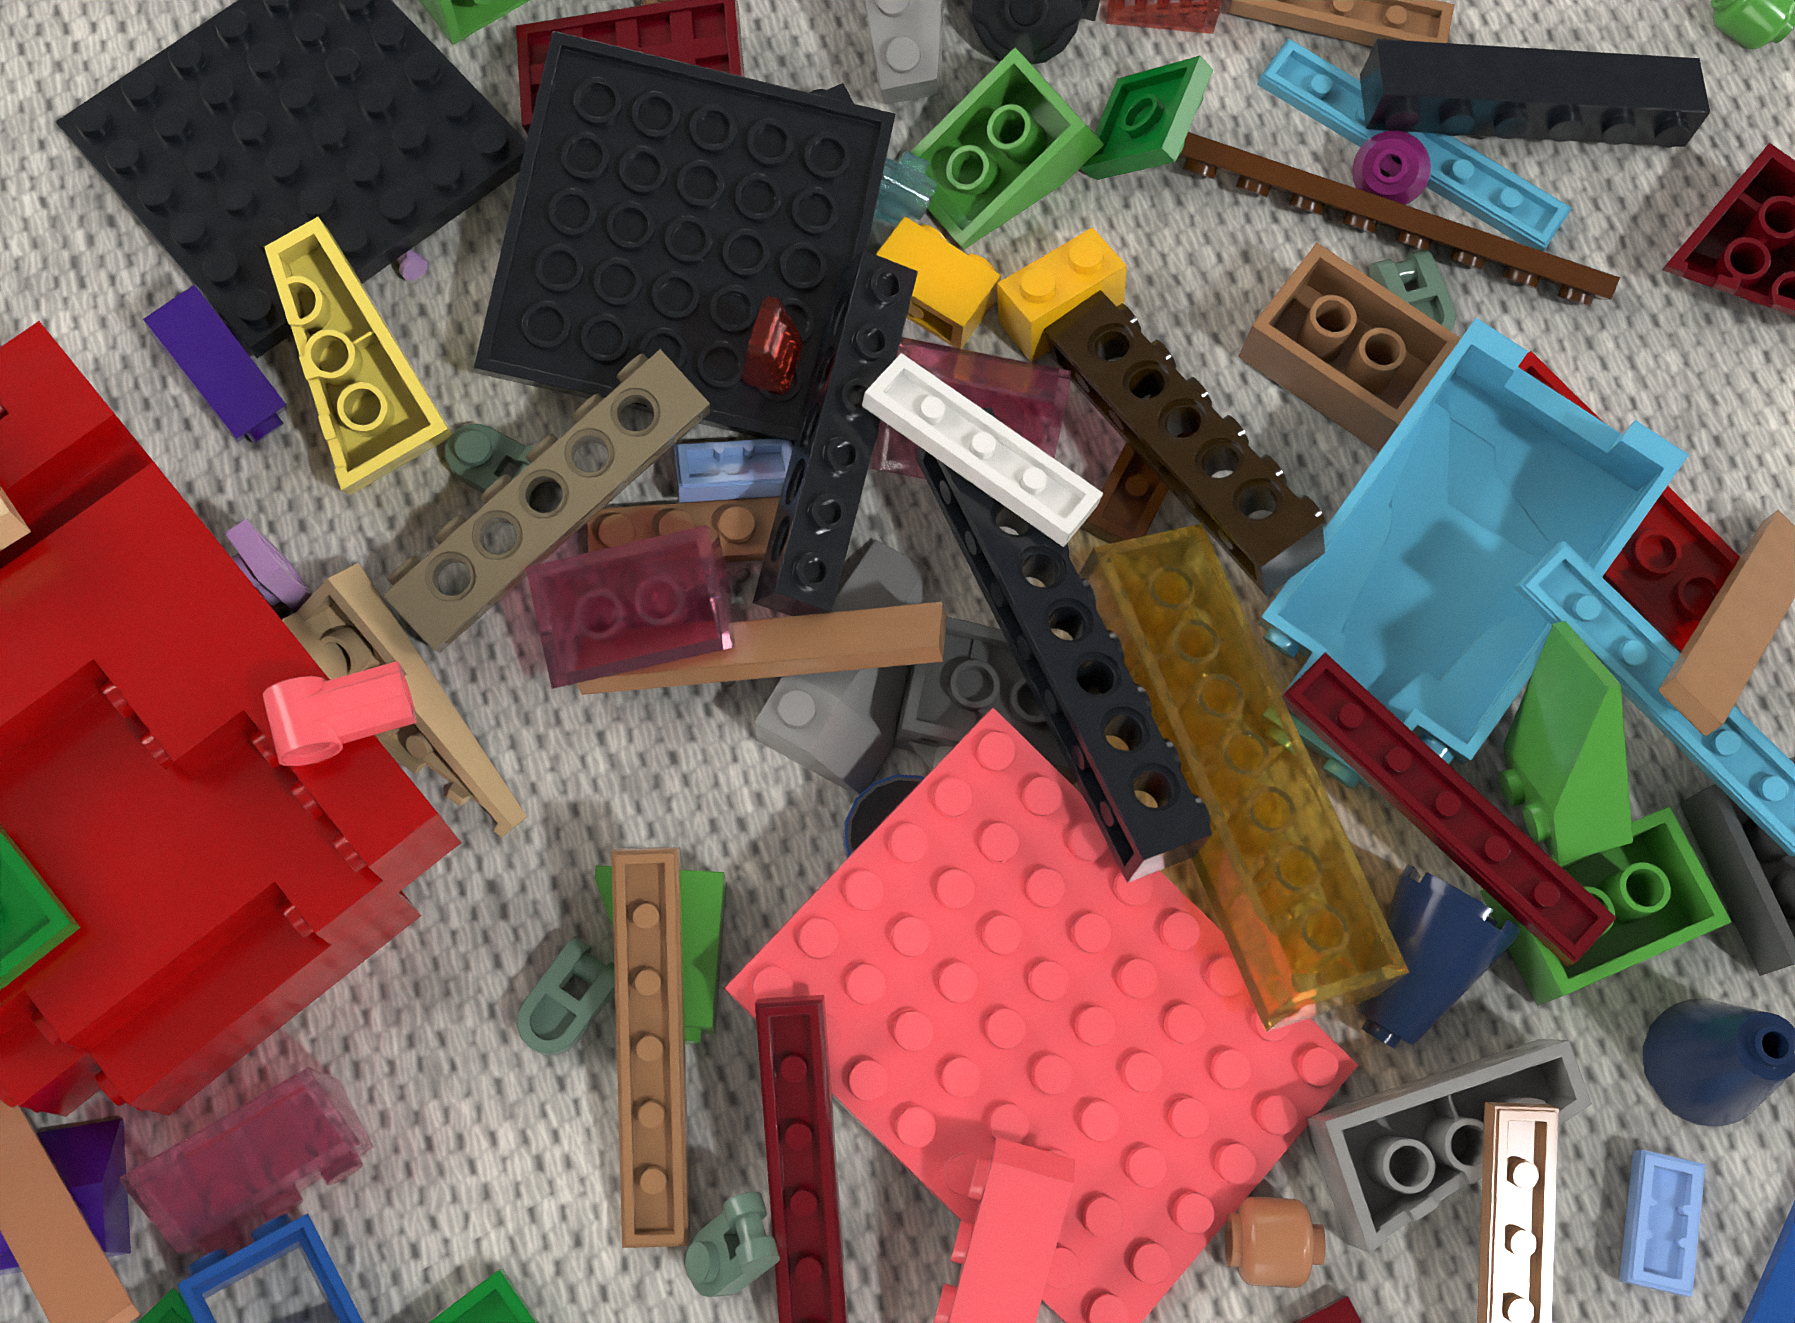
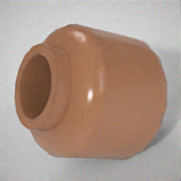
[1225,1197,1326,1288]

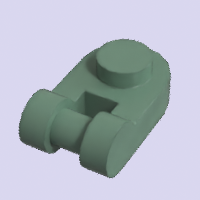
[1369,249,1456,331]
[445,424,536,506]
[517,937,615,1056]
[685,1191,780,1297]

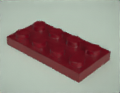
[516,0,745,135]

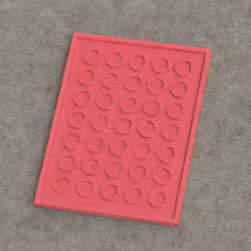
[723,708,1358,1323]

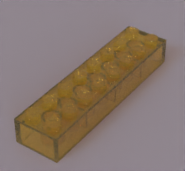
[1078,523,1410,1032]

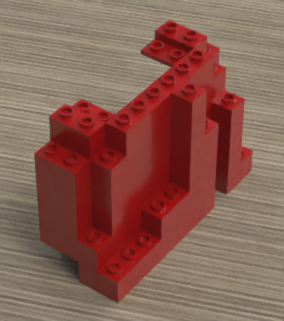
[0,321,462,1117]

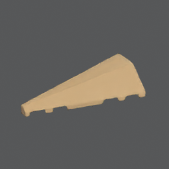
[282,563,527,837]

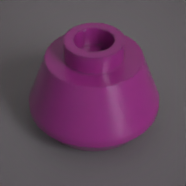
[1352,130,1431,205]

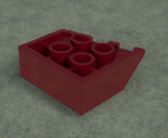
[1662,142,1795,317]

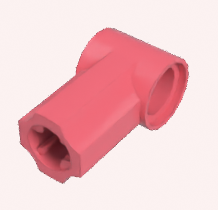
[263,661,417,766]

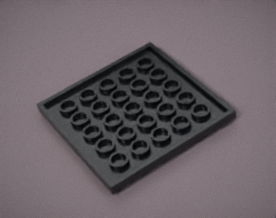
[56,0,527,359]
[474,31,895,445]

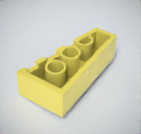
[264,217,453,495]

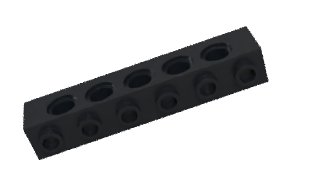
[752,250,918,616]

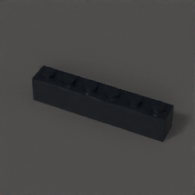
[1360,39,1710,148]

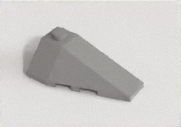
[754,540,928,796]

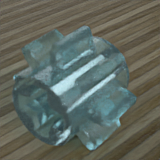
[875,150,937,226]

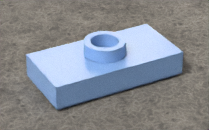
[674,438,793,503]
[1618,1150,1706,1297]

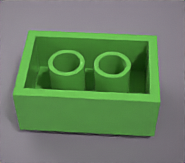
[1479,806,1732,1006]

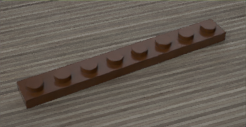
[1178,132,1620,307]

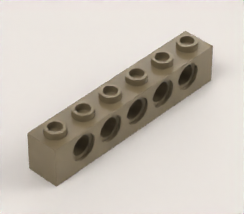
[383,349,710,653]

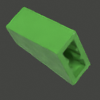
[594,865,726,1045]

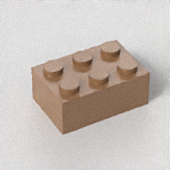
[1238,243,1461,452]

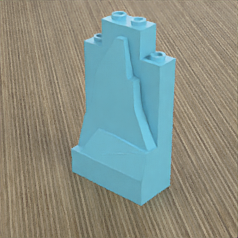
[1258,318,1689,790]

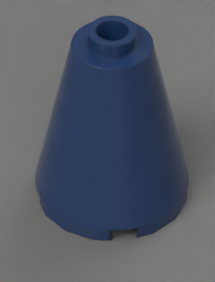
[1356,864,1521,1049]
[1642,999,1795,1127]

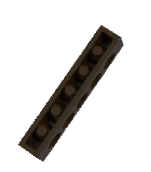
[1044,290,1326,595]

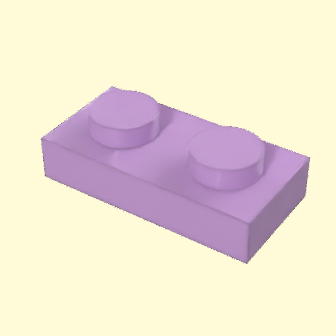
[225,519,312,612]

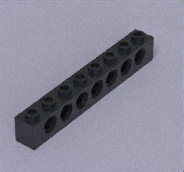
[916,407,1213,883]

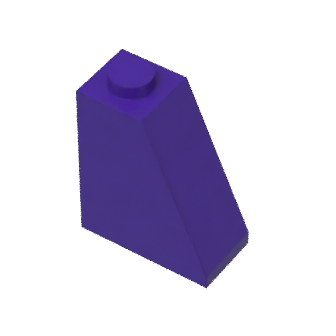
[143,284,287,444]

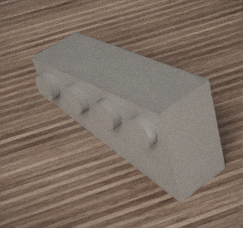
[864,0,944,104]
[1307,1039,1592,1253]

